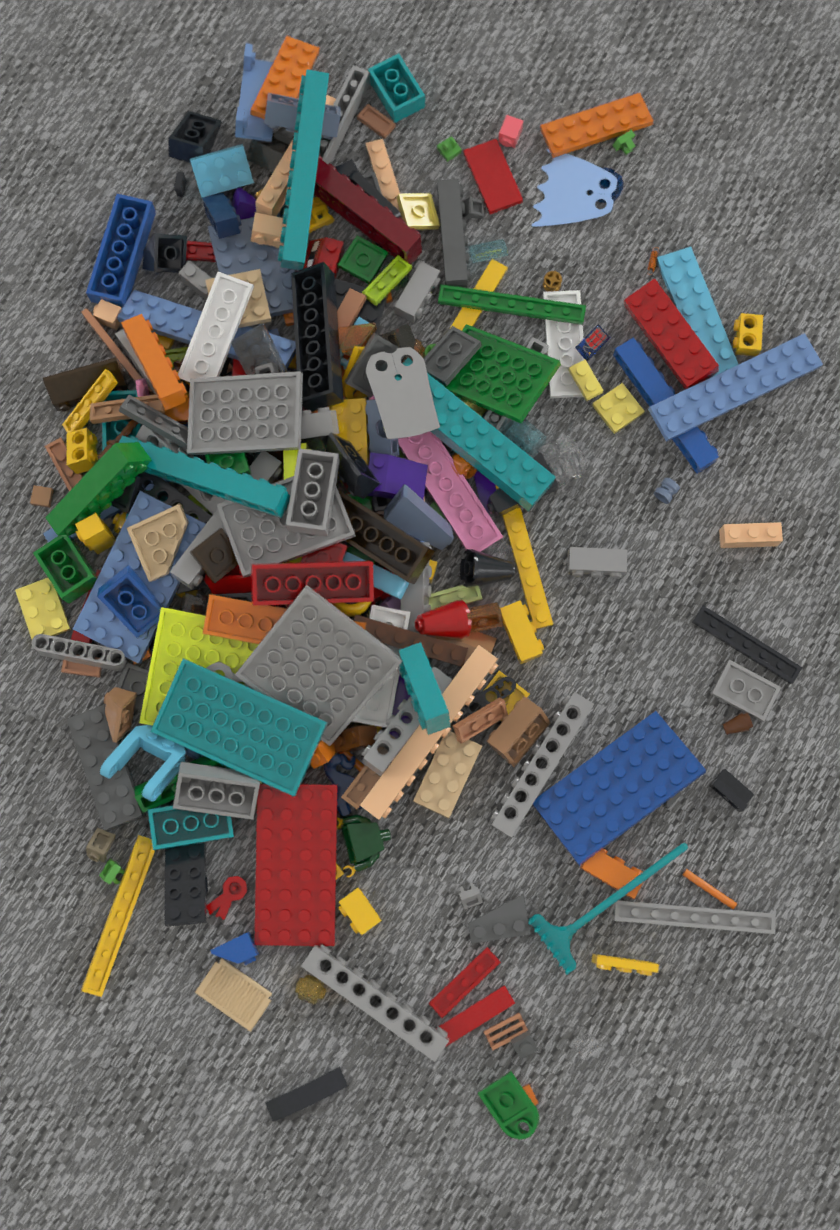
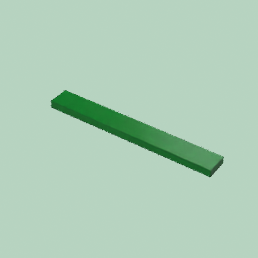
[438,284,586,325]

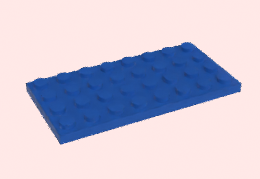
[532,711,706,866]

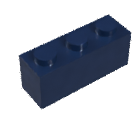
[202,192,242,239]

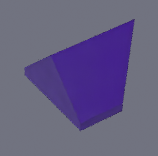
[231,187,257,220]

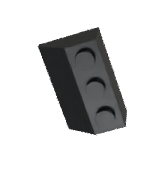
[325,432,380,499]

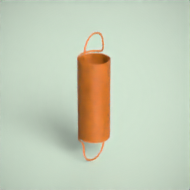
[648,247,659,275]

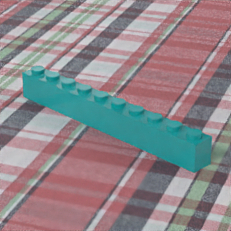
[119,436,290,518]

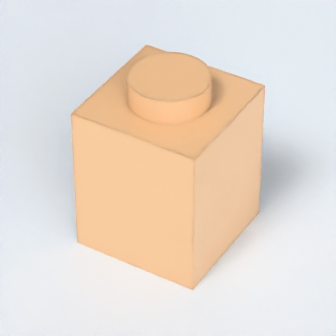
[93,299,122,330]

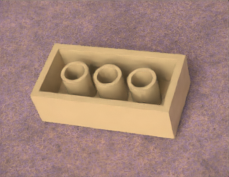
[413,731,482,819]

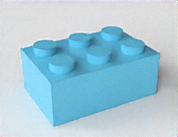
[190,144,254,198]

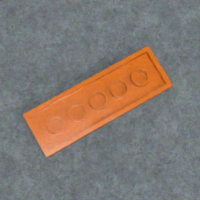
[250,36,320,120]
[540,93,653,158]

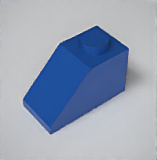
[210,932,259,965]

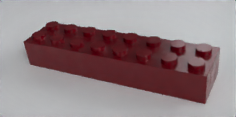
[314,155,422,265]

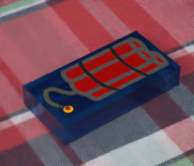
[575,324,610,361]

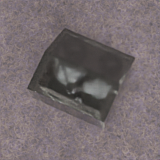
[247,133,289,172]

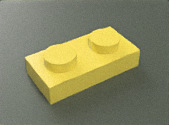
[568,360,604,401]

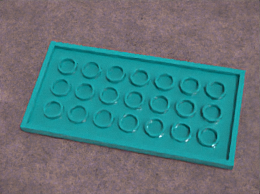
[150,658,328,797]

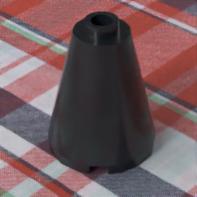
[460,549,515,588]

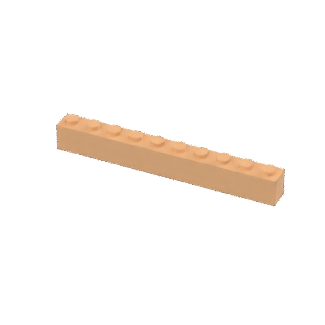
[360,645,498,820]

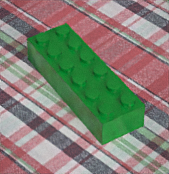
[45,442,152,536]

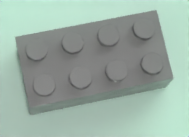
[286,449,340,537]

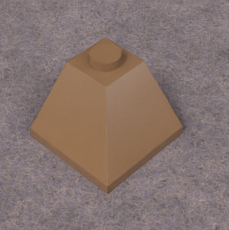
[104,687,137,743]

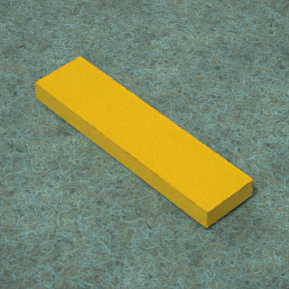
[62,369,118,433]

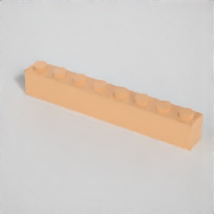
[255,95,336,217]

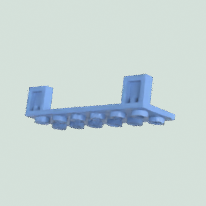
[235,43,273,142]

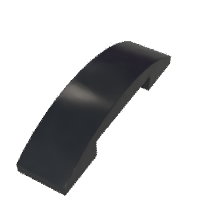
[265,1066,348,1122]

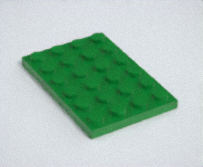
[439,324,561,424]

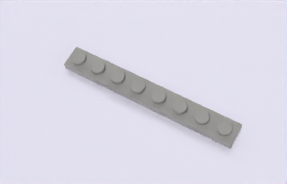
[613,901,776,934]

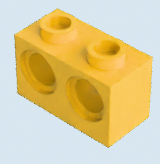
[733,313,763,356]
[67,427,98,474]

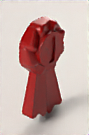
[206,876,248,920]

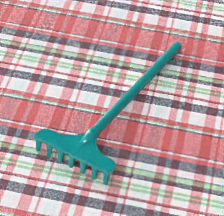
[528,843,688,975]

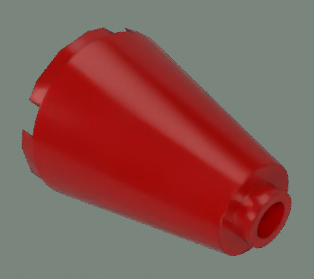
[414,600,472,639]

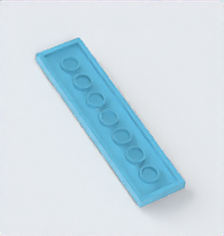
[657,247,739,378]

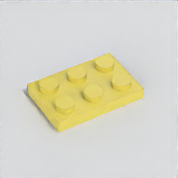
[15,578,71,639]

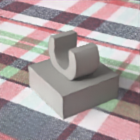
[459,883,483,910]

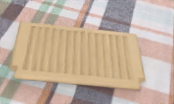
[195,958,272,1032]

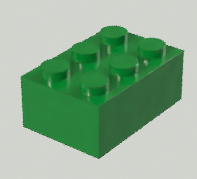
[33,535,98,604]

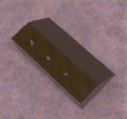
[43,357,129,412]

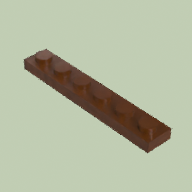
[353,614,468,667]

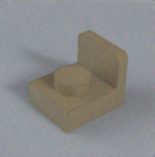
[86,827,116,863]

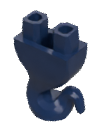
[324,753,363,817]

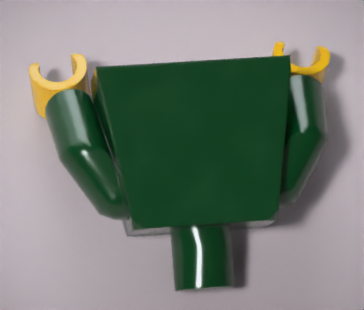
[337,815,391,878]

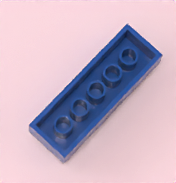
[86,194,156,308]

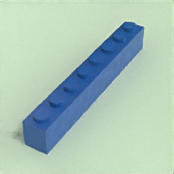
[613,337,719,474]

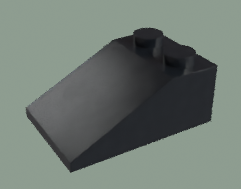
[168,111,222,163]

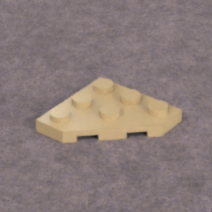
[127,504,189,582]

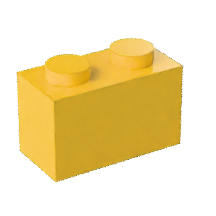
[338,887,382,935]

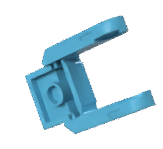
[100,725,186,802]

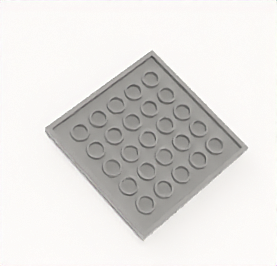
[235,585,402,746]

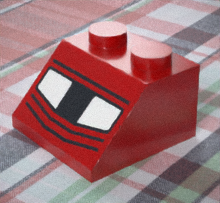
[303,237,345,279]

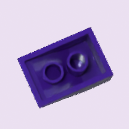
[368,453,428,500]

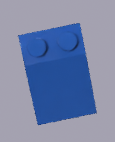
[97,565,162,638]

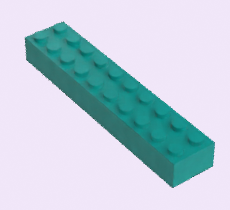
[278,69,329,270]
[395,358,556,512]

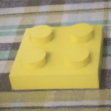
[396,193,440,230]
[592,383,645,434]

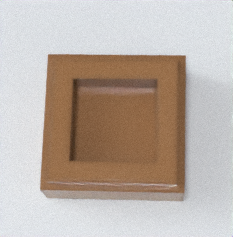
[30,485,54,508]

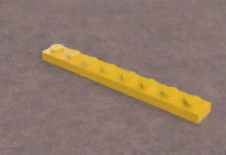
[496,486,553,629]
[81,835,155,997]

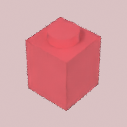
[498,115,523,148]

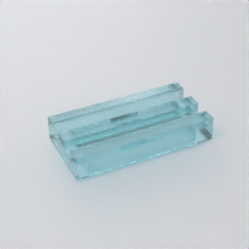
[469,239,508,263]

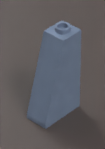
[384,484,454,550]

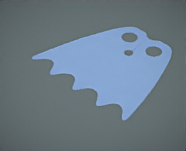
[531,148,617,227]

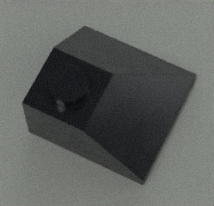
[143,233,187,273]

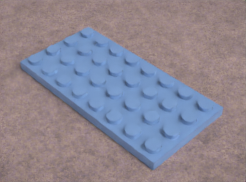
[73,491,206,664]

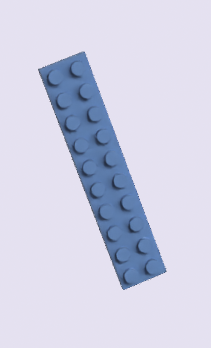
[117,290,296,373]
[648,333,823,442]

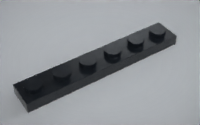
[692,605,803,684]

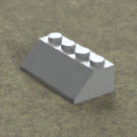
[173,762,260,820]

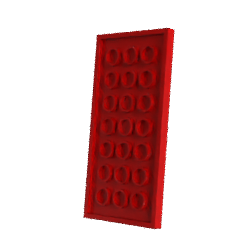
[254,783,338,946]

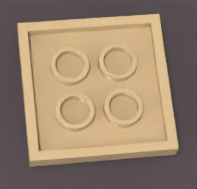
[205,269,272,328]

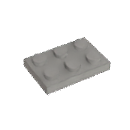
[711,660,782,722]

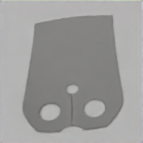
[366,347,440,439]

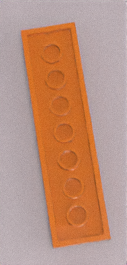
[203,594,366,644]

